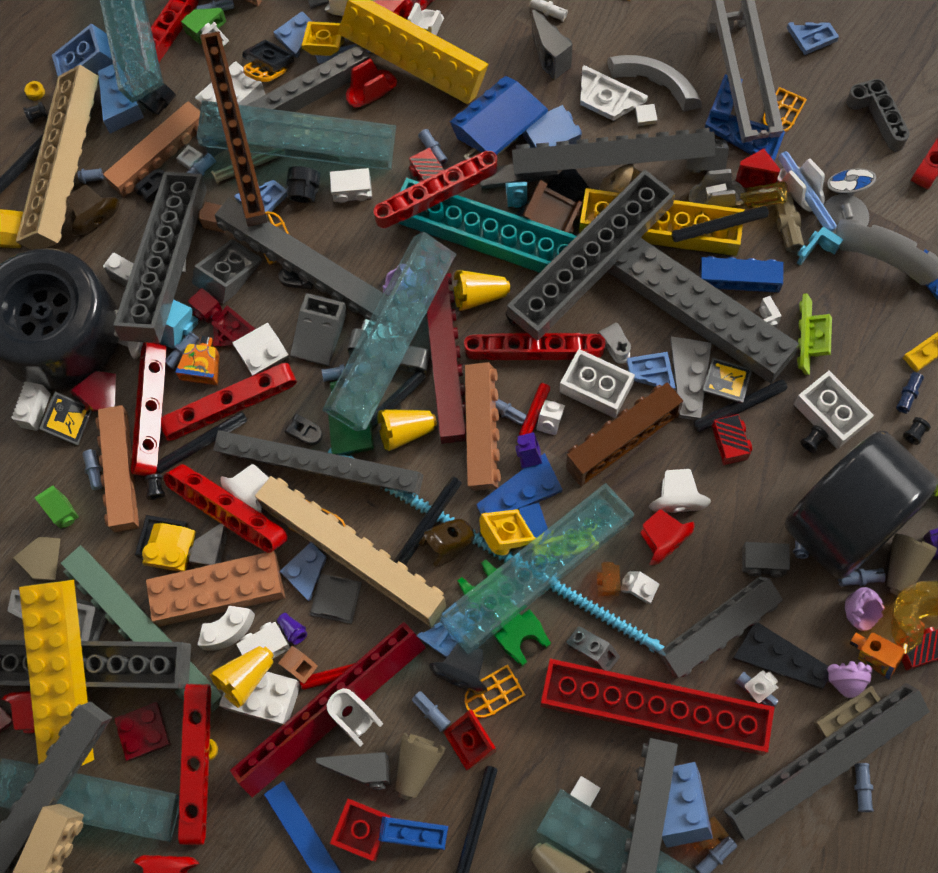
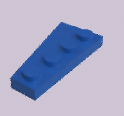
[704,110,785,162]
[477,453,562,515]

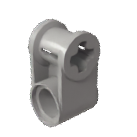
[598,323,631,364]

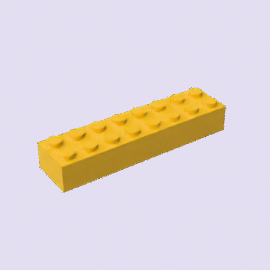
[338,0,489,104]
[579,188,745,256]
[19,580,94,766]

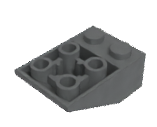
[532,10,573,80]
[290,293,347,366]

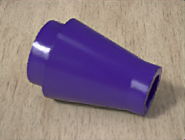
[277,613,307,645]

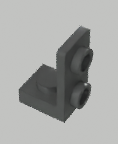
[567,626,620,671]

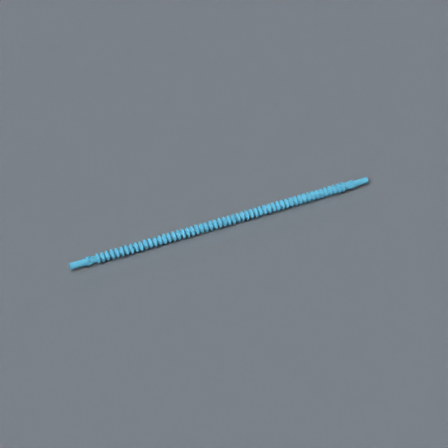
[328,448,665,653]

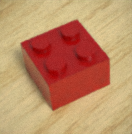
[330,799,393,862]

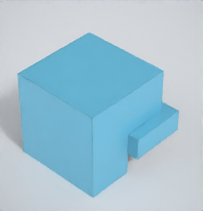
[160,300,198,349]

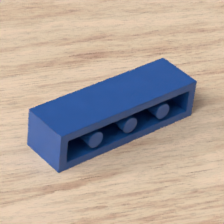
[699,256,783,292]

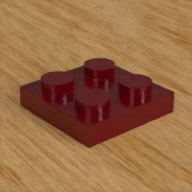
[114,702,171,761]

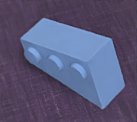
[98,63,144,133]
[662,762,713,848]

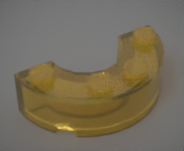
[891,581,938,654]

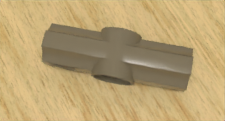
[774,192,804,253]

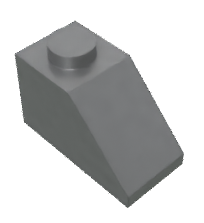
[188,524,229,567]

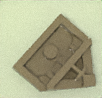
[13,537,60,582]

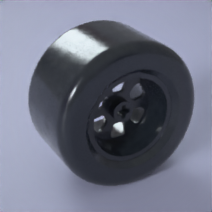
[0,248,119,390]
[785,431,938,579]

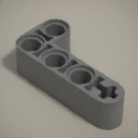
[846,79,910,151]
[347,329,431,374]

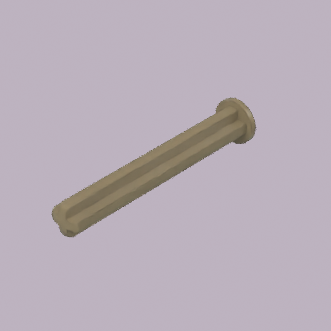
[211,145,286,185]

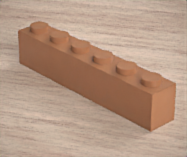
[103,101,208,198]
[465,362,501,491]
[96,405,139,532]

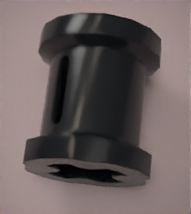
[23,101,48,123]
[903,417,931,445]
[800,425,829,453]
[143,474,165,500]

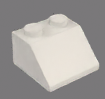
[232,323,288,376]

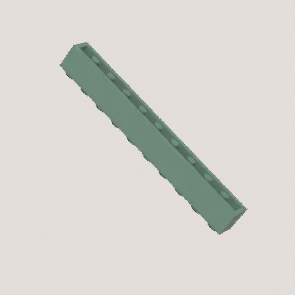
[61,545,223,717]

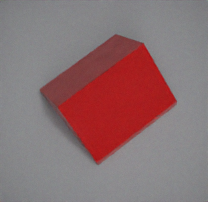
[735,148,780,193]
[443,709,496,771]

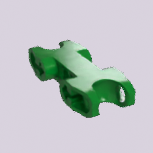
[457,559,551,667]

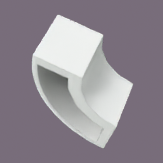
[198,606,255,651]

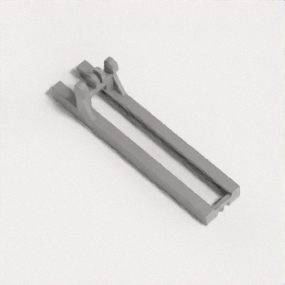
[707,0,784,143]

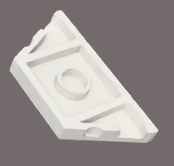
[580,65,648,121]

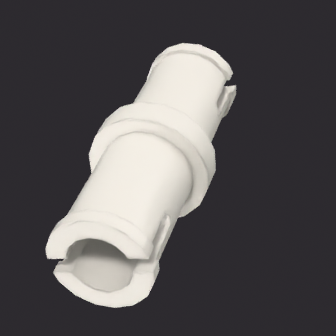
[529,0,568,22]

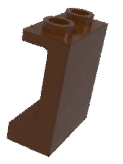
[521,180,582,234]

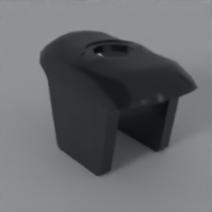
[429,640,488,694]

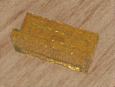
[740,181,788,208]

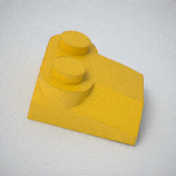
[301,21,345,56]
[0,209,23,248]
[479,509,537,555]
[142,523,196,572]

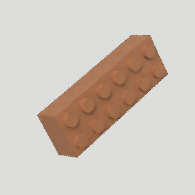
[146,551,285,627]

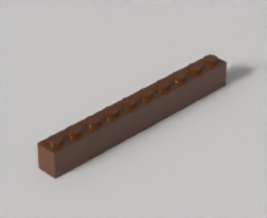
[200,31,267,227]

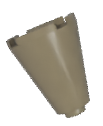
[886,533,937,597]
[395,733,445,800]
[531,842,594,873]

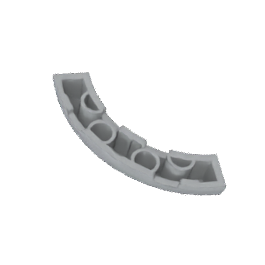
[607,55,702,112]
[836,219,938,285]

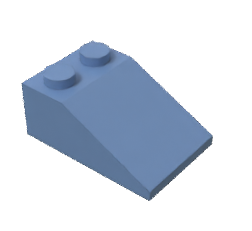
[52,24,115,76]

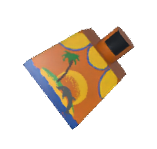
[175,336,220,385]
[849,633,905,680]

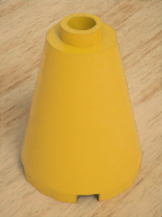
[453,270,510,311]
[377,410,437,451]
[210,646,274,708]

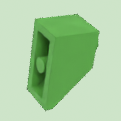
[181,8,226,45]
[35,486,79,529]

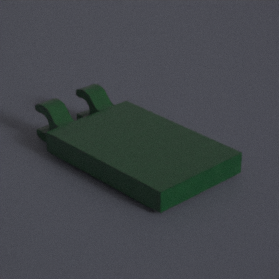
[327,377,374,455]

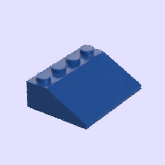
[450,76,548,155]

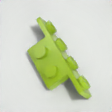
[797,293,832,375]

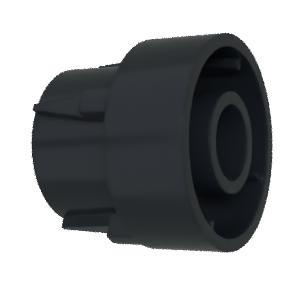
[136,74,176,115]
[286,166,321,203]

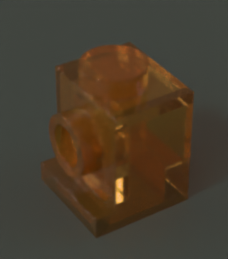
[597,562,621,596]
[692,816,729,852]

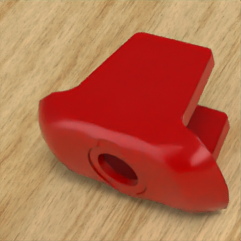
[346,59,397,108]
[640,509,695,565]
[1,691,35,734]
[133,855,200,873]

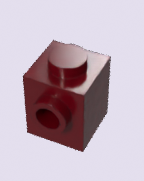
[188,288,223,324]

